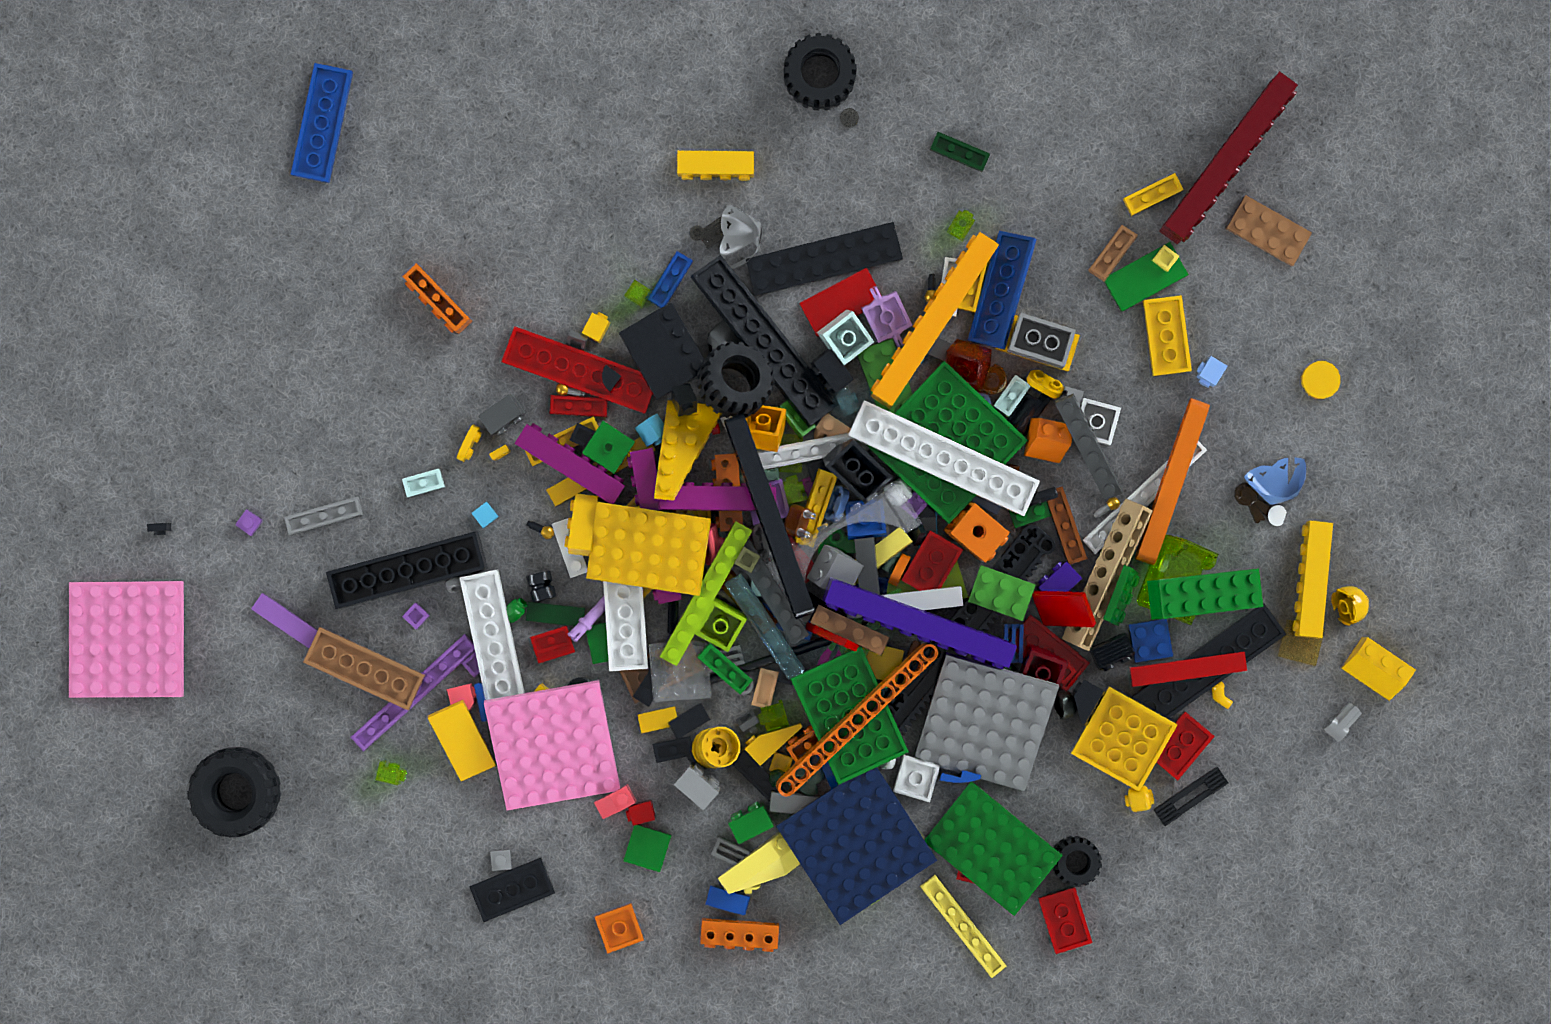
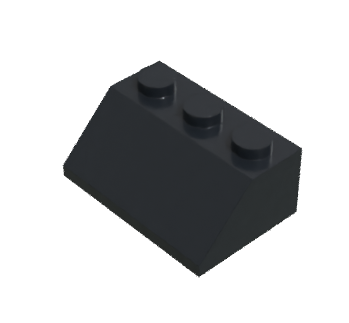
[823,439,893,504]

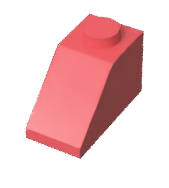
[447,683,476,712]
[594,784,637,819]

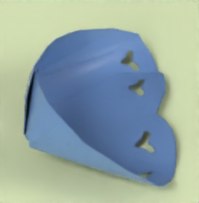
[1244,457,1306,505]

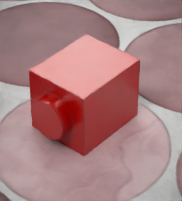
[626,800,656,826]

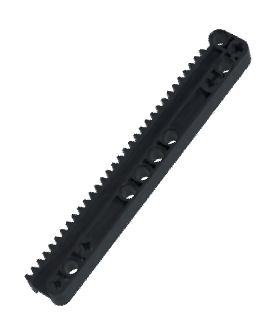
[887,525,1056,732]

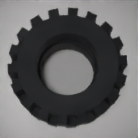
[1053,836,1102,887]

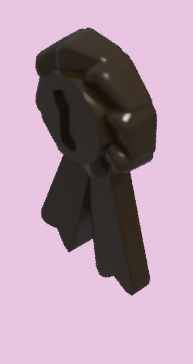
[1234,482,1271,524]

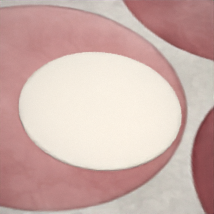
[1268,505,1287,526]

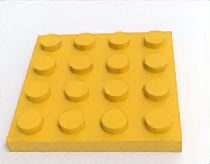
[1071,686,1177,792]

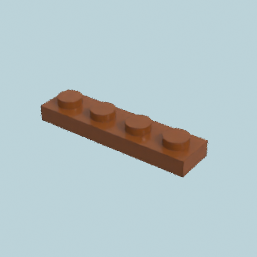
[1046,486,1087,565]

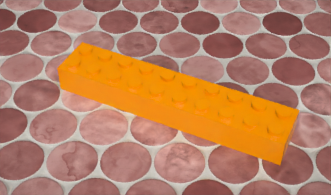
[870,232,999,409]

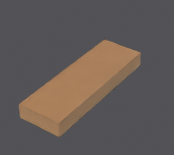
[1089,225,1138,282]

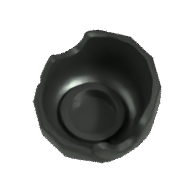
[1054,690,1077,720]

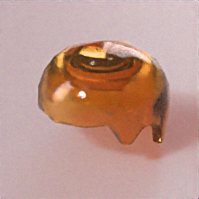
[978,364,1007,395]

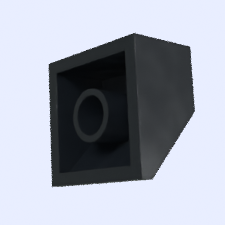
[1074,680,1106,726]

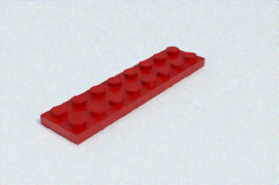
[501,326,653,414]

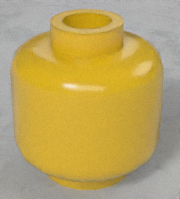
[1124,785,1154,812]

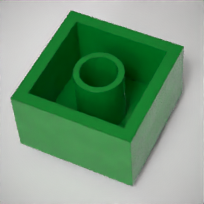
[728,801,774,844]

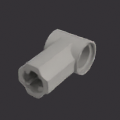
[1323,702,1362,742]

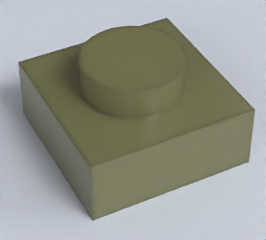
[734,547,761,573]

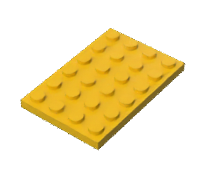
[586,502,711,596]

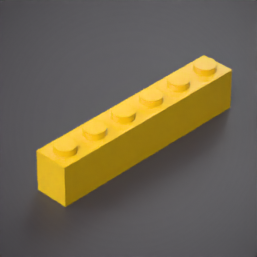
[1293,520,1333,639]

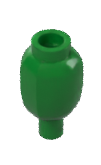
[506,598,527,623]

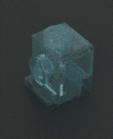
[835,387,861,418]

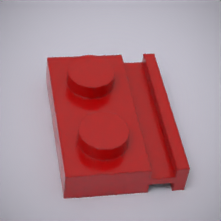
[530,626,575,664]

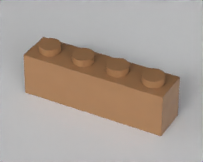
[811,605,890,656]

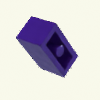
[1036,561,1082,592]

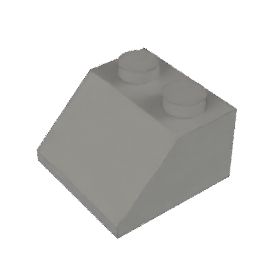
[807,544,864,590]

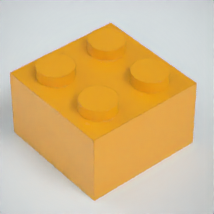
[745,405,786,452]

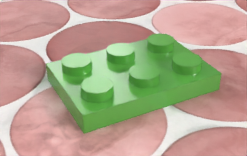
[967,565,1035,621]

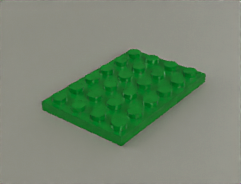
[790,646,909,785]
[925,781,1063,916]

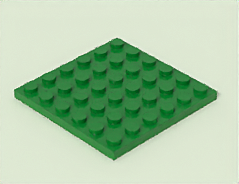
[865,361,1028,524]

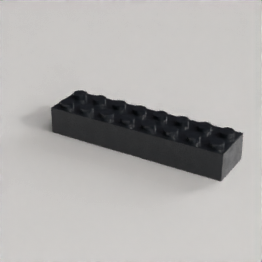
[326,531,488,609]

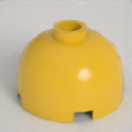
[1331,586,1369,626]

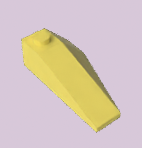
[718,832,800,894]

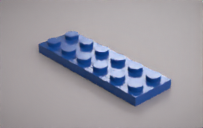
[291,63,353,183]
[968,231,1036,350]

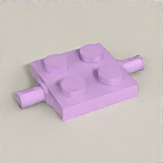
[861,286,913,348]

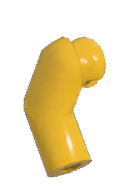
[1212,681,1233,709]

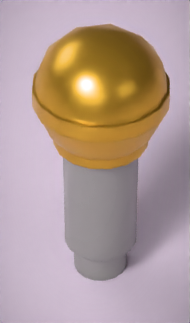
[556,383,585,397]
[1093,497,1120,518]

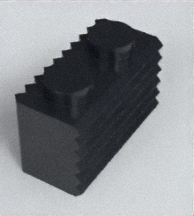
[1090,633,1135,672]

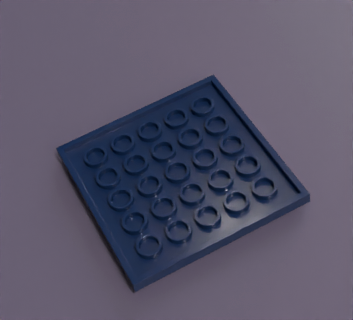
[776,767,937,925]

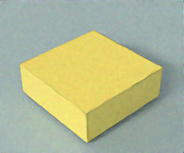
[1152,245,1179,272]

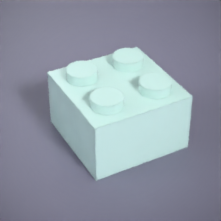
[817,310,874,365]

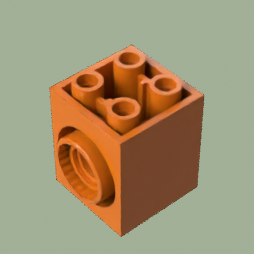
[943,502,1010,563]

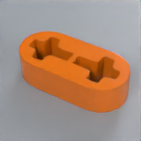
[888,553,911,587]

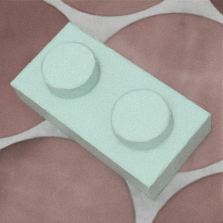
[993,375,1031,417]
[402,469,445,498]

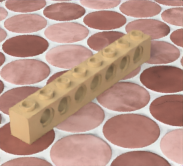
[1062,498,1153,651]

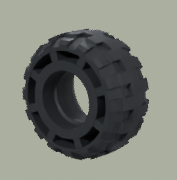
[187,747,281,838]

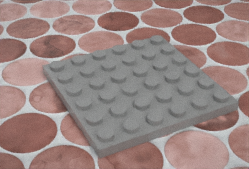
[914,653,1059,791]

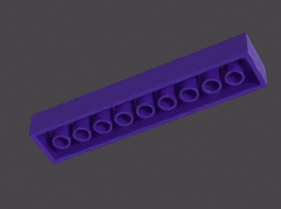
[822,577,1017,669]

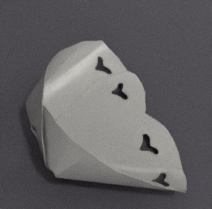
[720,205,762,269]

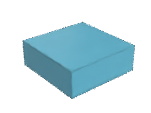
[472,501,499,528]

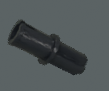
[1029,487,1058,507]

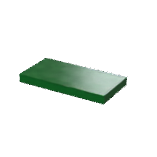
[1104,242,1189,312]

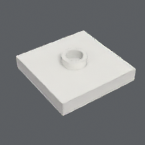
[893,754,940,802]

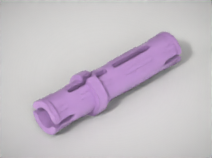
[568,596,605,642]

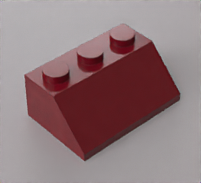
[1019,644,1068,685]

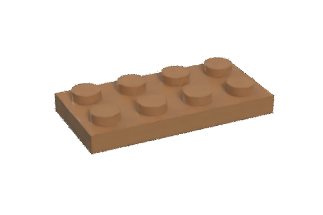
[1226,195,1312,266]

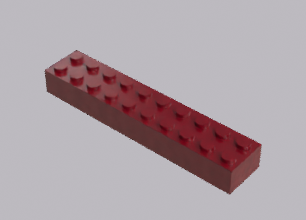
[1159,71,1298,244]

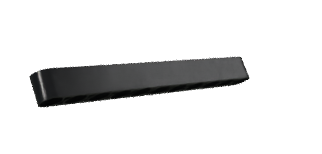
[724,414,815,620]

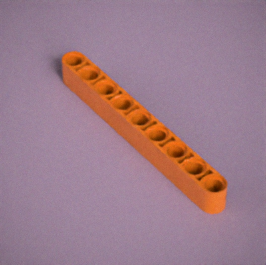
[1135,398,1210,566]

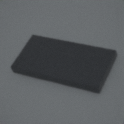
[469,857,555,922]

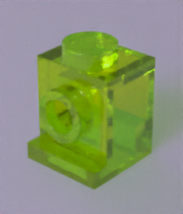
[947,210,975,242]
[783,475,807,505]
[758,700,789,732]
[375,760,407,786]

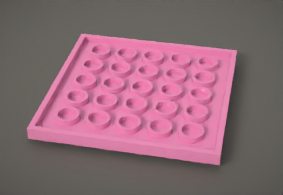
[69,581,184,698]
[484,680,620,810]

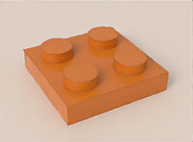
[595,903,644,954]

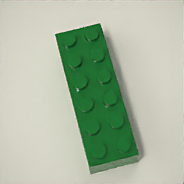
[1147,568,1263,620]

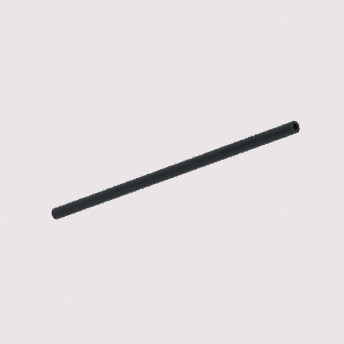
[704,609,935,686]

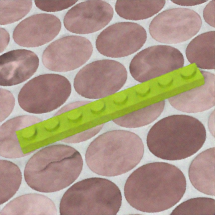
[660,521,753,666]

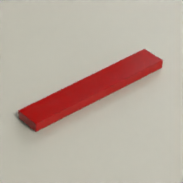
[1129,652,1247,687]

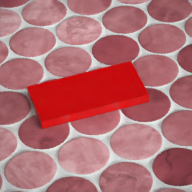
[799,268,882,337]
[1009,614,1090,691]

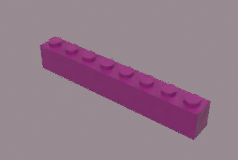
[627,448,682,604]

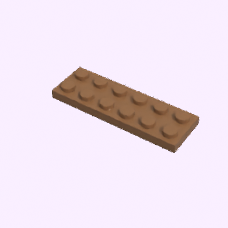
[303,627,425,710]

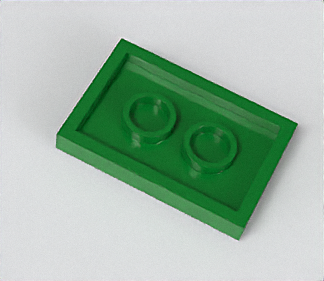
[1103,565,1140,627]

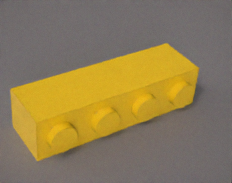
[677,150,754,181]

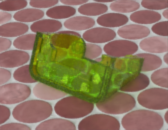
[1137,534,1219,626]

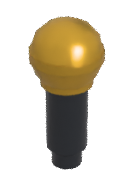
[924,274,936,302]
[526,521,554,539]

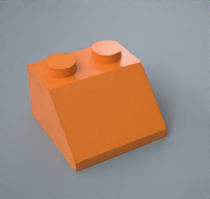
[1024,418,1073,463]

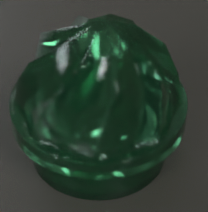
[769,769,786,787]

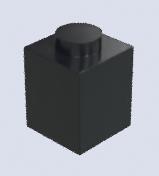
[671,383,697,417]

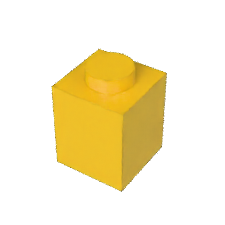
[582,312,610,343]

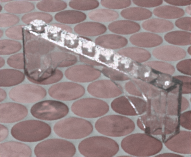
[766,482,922,600]

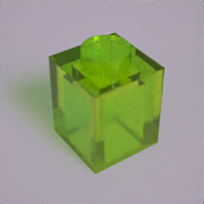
[624,279,651,309]

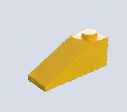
[745,723,803,766]

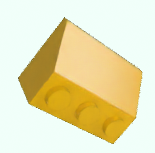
[1341,637,1416,701]

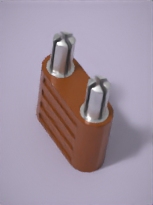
[784,504,816,538]

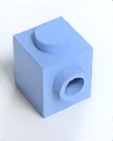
[1196,356,1227,388]

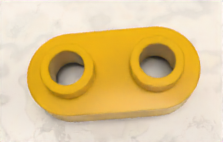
[1026,370,1064,398]
[457,424,482,462]

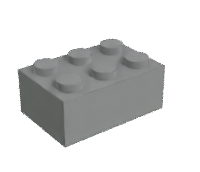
[1007,313,1076,369]
[674,762,720,811]

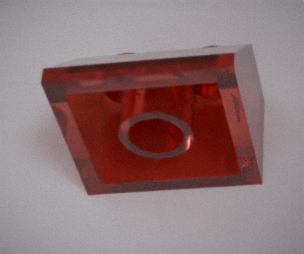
[946,339,992,392]

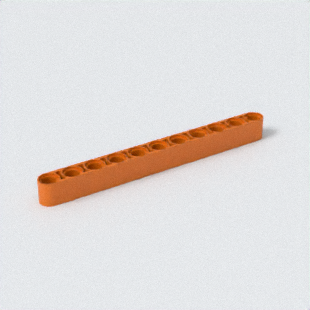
[776,642,938,797]

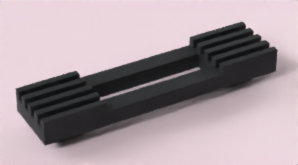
[1153,767,1229,826]

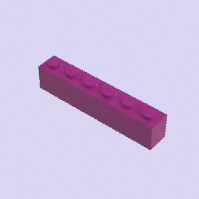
[514,423,626,504]
[658,482,776,511]

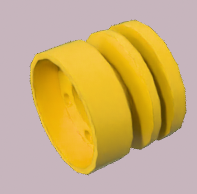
[692,727,740,768]

